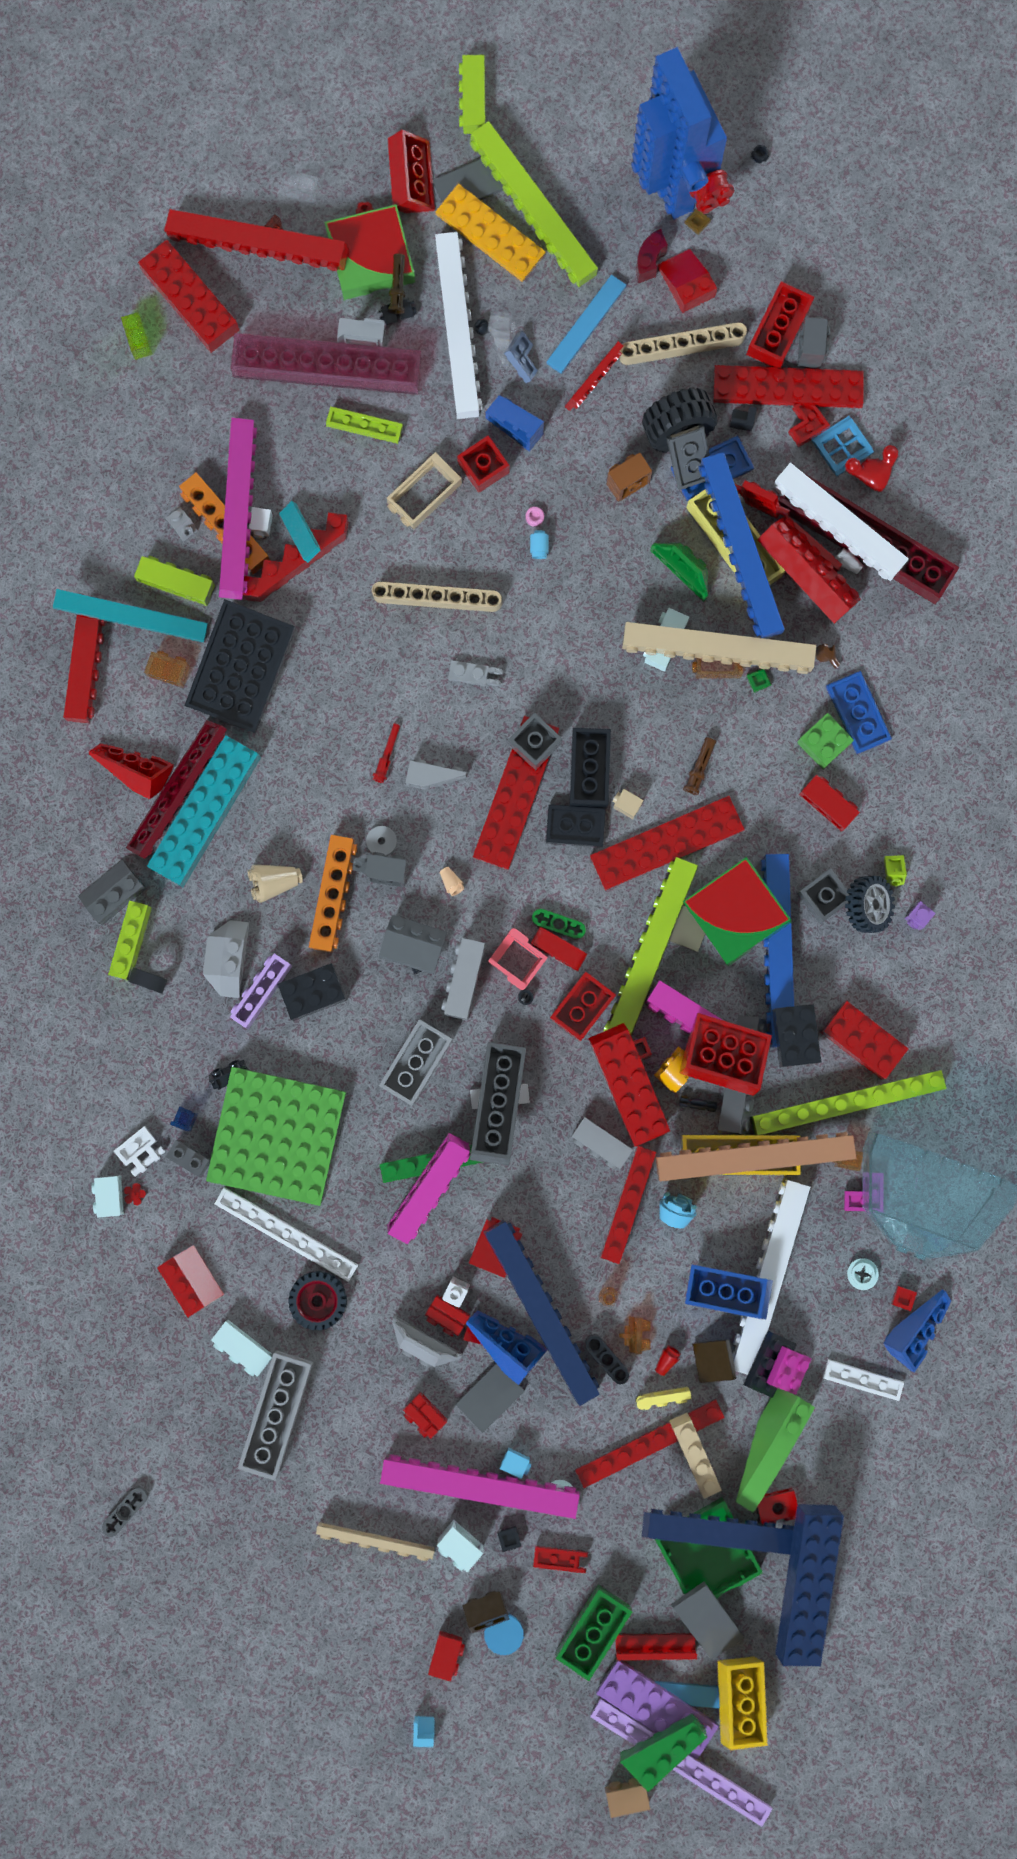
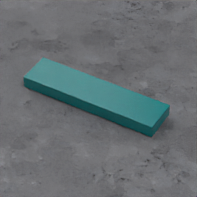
[279,501,321,562]

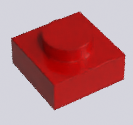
[891,1286,917,1311]

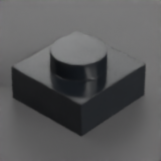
[497,1526,522,1552]

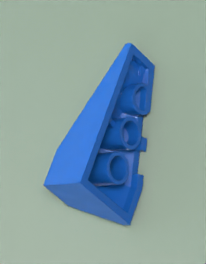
[883,1289,951,1373]
[466,1310,547,1385]

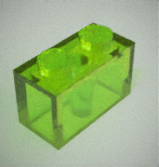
[121,312,153,360]

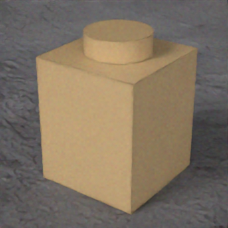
[612,789,644,819]

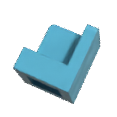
[413,1716,435,1747]

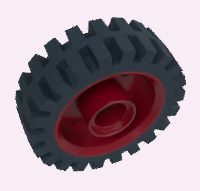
[288,1271,347,1331]

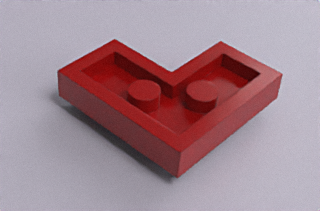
[788,403,830,447]

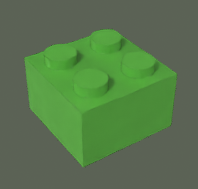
[797,713,854,770]

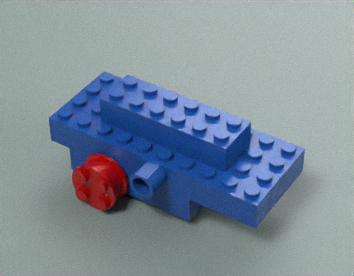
[631,47,735,220]

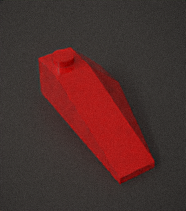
[89,743,174,799]

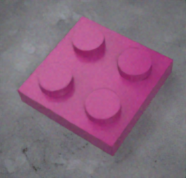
[766,1346,812,1395]

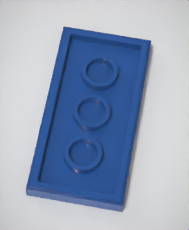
[671,435,754,501]
[825,671,892,754]

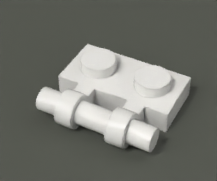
[114,1126,166,1177]

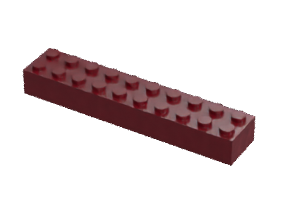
[779,471,960,605]

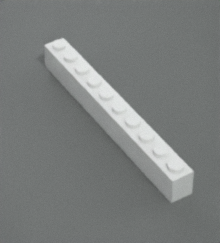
[435,232,482,419]
[732,1180,810,1375]

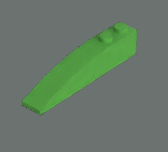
[736,1388,815,1513]

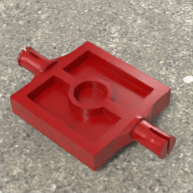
[735,480,790,519]

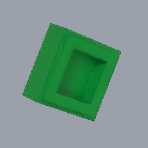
[746,669,772,693]

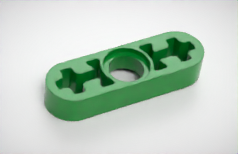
[532,909,586,939]

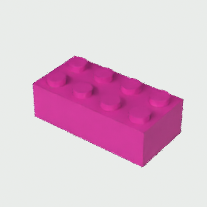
[645,981,724,1034]

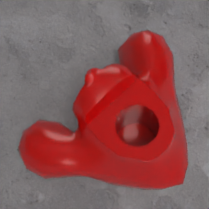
[845,445,898,492]

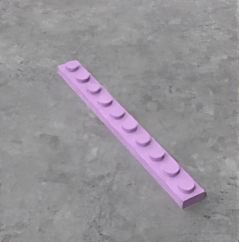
[590,1697,772,1827]

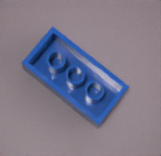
[685,1265,773,1320]

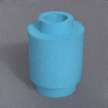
[530,530,549,559]

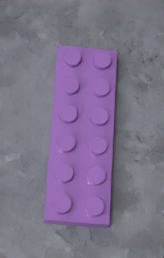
[596,1660,719,1760]

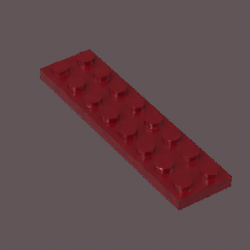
[126,720,227,859]

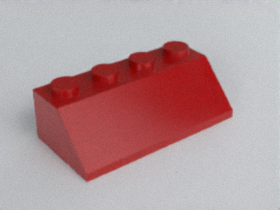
[387,130,435,213]

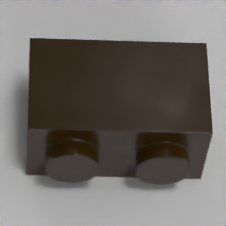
[462,1591,510,1633]

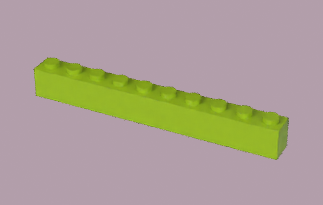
[470,121,598,287]
[604,857,698,1035]
[751,1070,947,1135]

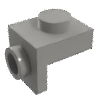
[165,507,198,541]

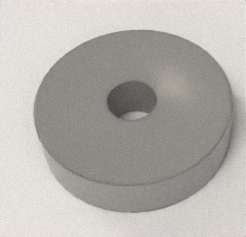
[366,826,397,856]

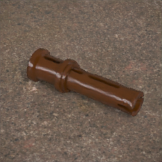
[683,737,716,795]

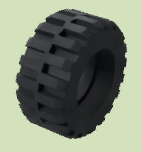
[642,387,718,453]

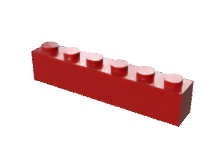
[63,614,106,723]
[600,1146,656,1264]

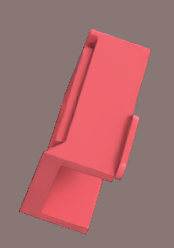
[487,928,548,990]

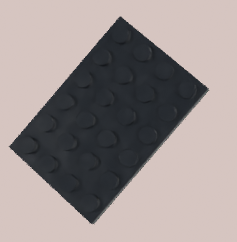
[184,599,296,734]

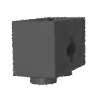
[166,1140,211,1177]

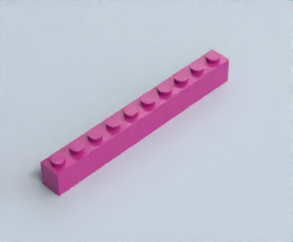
[219,417,257,600]
[380,1455,580,1519]

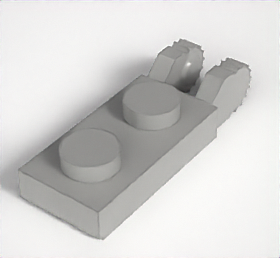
[448,660,503,686]

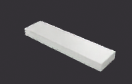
[823,1359,904,1401]

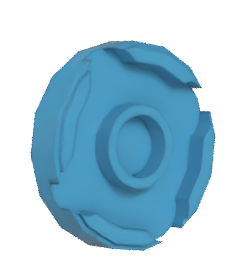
[484,1614,524,1655]

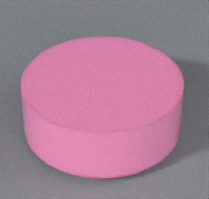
[526,507,544,527]

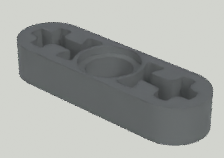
[102,1487,148,1537]

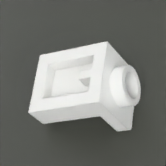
[443,1276,470,1307]

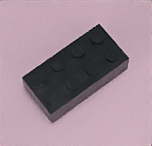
[569,728,611,808]

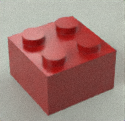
[457,436,510,493]

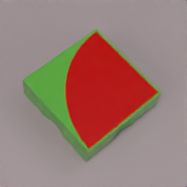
[325,204,416,300]

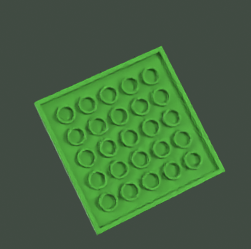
[206,1067,346,1206]

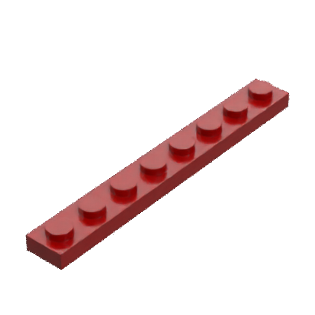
[575,1399,725,1488]

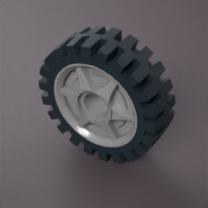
[845,876,895,933]

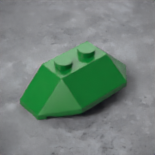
[650,543,708,602]

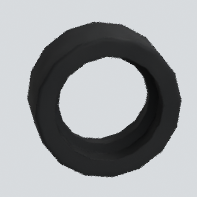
[128,967,167,994]

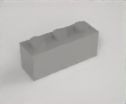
[571,1117,633,1170]

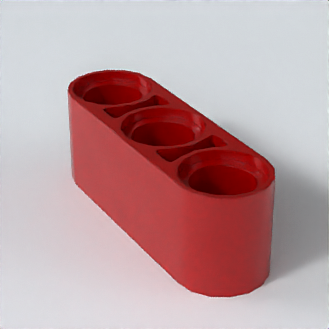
[530,927,588,971]

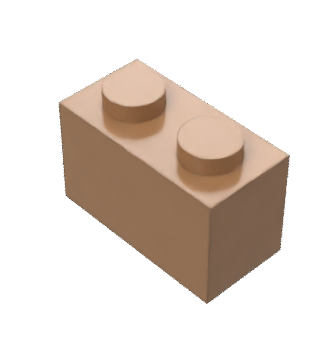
[605,1778,650,1818]

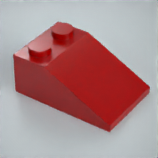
[657,249,717,313]

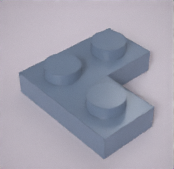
[504,330,538,383]

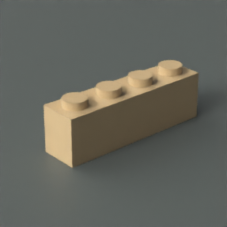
[669,1413,722,1499]

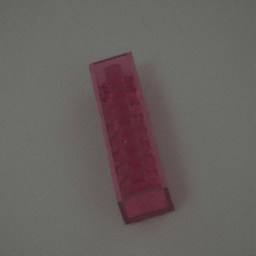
[230,333,422,395]

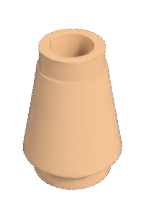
[439,867,464,896]

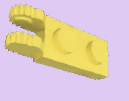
[635,1387,691,1410]

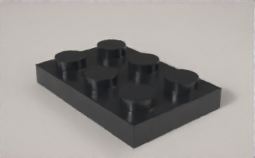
[546,805,606,847]
[743,1330,797,1398]

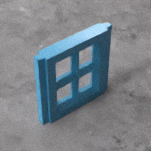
[811,416,874,477]

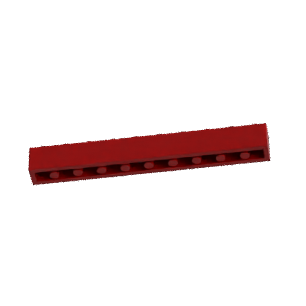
[164,209,349,271]

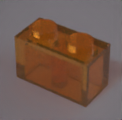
[144,651,190,688]

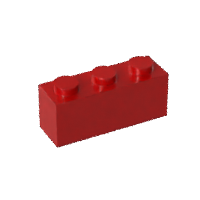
[799,775,860,832]

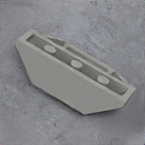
[203,920,249,998]
[392,1316,463,1367]

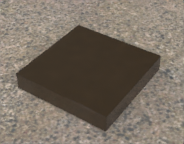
[692,1339,737,1383]

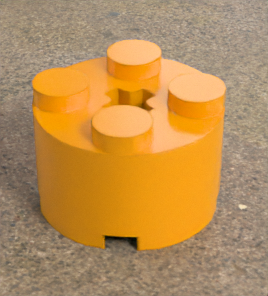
[654,1046,689,1093]

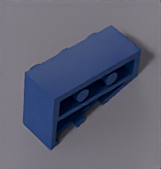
[485,395,544,452]

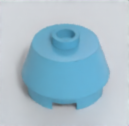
[659,1192,697,1228]

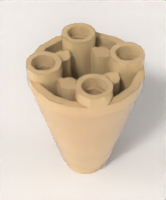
[247,865,303,903]

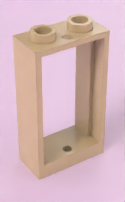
[387,452,462,529]

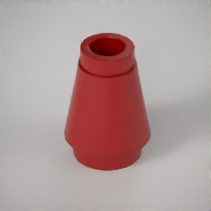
[655,1345,681,1376]

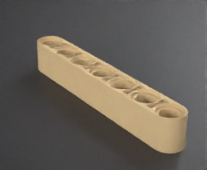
[619,323,747,365]
[372,582,502,612]

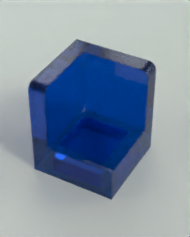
[170,1106,198,1132]

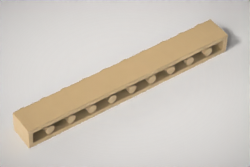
[622,622,816,674]

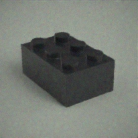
[277,963,347,1021]
[772,1004,822,1068]

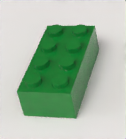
[555,1584,632,1681]

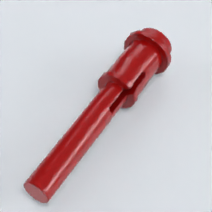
[372,723,400,783]

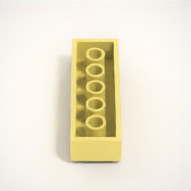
[687,490,785,585]

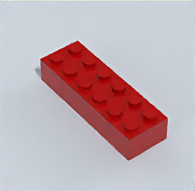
[138,240,240,353]
[757,516,861,624]
[588,1023,670,1147]

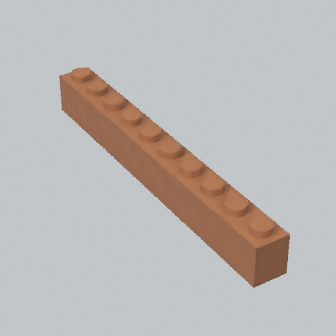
[656,1132,856,1181]

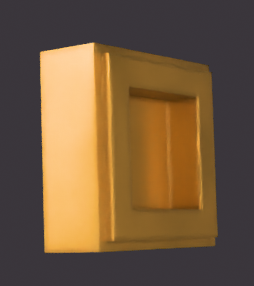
[685,209,711,235]

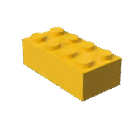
[718,1656,768,1750]

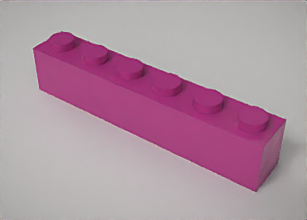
[387,1133,471,1244]

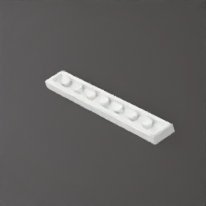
[214,1187,359,1282]

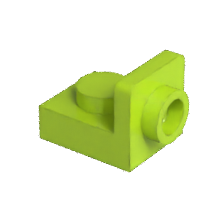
[884,855,907,886]

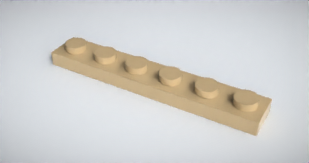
[316,1522,435,1561]

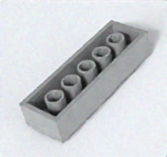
[238,1350,314,1481]

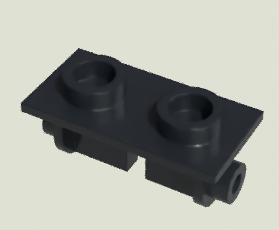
[378,298,417,325]
[209,1060,248,1090]

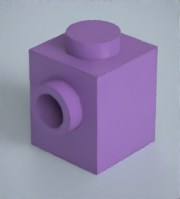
[904,901,936,930]

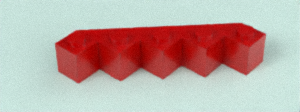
[242,512,349,602]

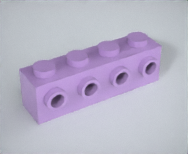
[230,953,292,1029]

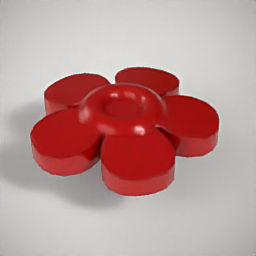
[124,1183,146,1206]

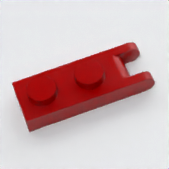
[533,1545,588,1573]

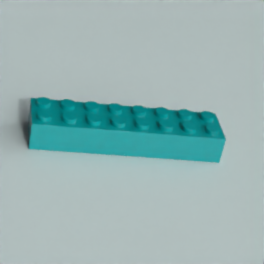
[147,735,261,888]

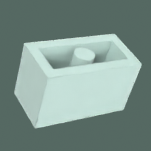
[92,1176,124,1218]

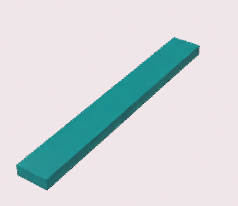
[53,589,208,643]

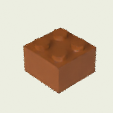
[606,453,652,503]

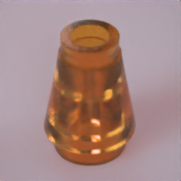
[599,1287,618,1307]

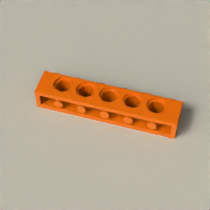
[179,472,270,575]
[309,835,357,953]

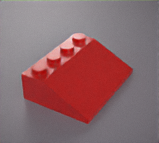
[679,1013,772,1096]

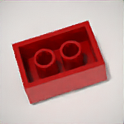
[550,971,616,1042]

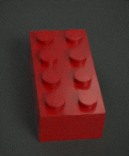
[746,281,814,369]
[820,1001,909,1080]

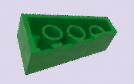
[620,1713,707,1792]

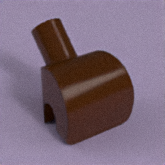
[815,644,841,668]

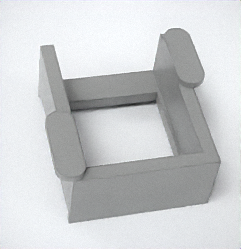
[337,318,385,352]

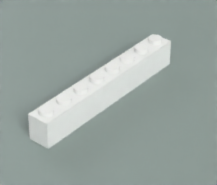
[773,463,908,581]

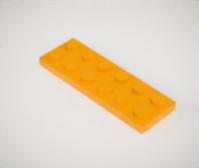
[435,183,546,282]

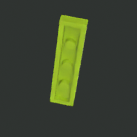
[326,406,403,444]

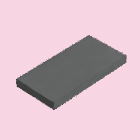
[433,159,503,203]
[671,1582,744,1660]

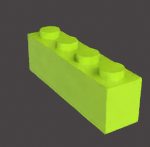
[459,55,485,134]
[134,556,215,606]
[108,901,152,980]

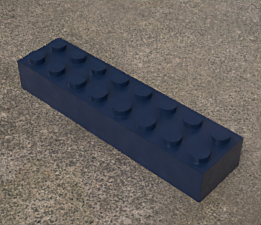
[775,1504,844,1667]

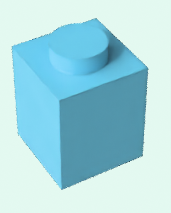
[500,1448,532,1479]

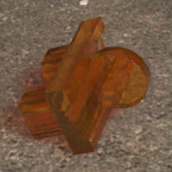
[619,1316,651,1354]

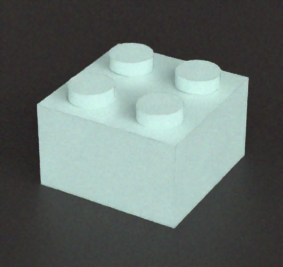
[437,1519,484,1572]

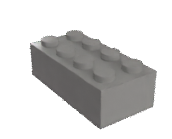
[442,938,486,1021]
[379,1019,453,1106]

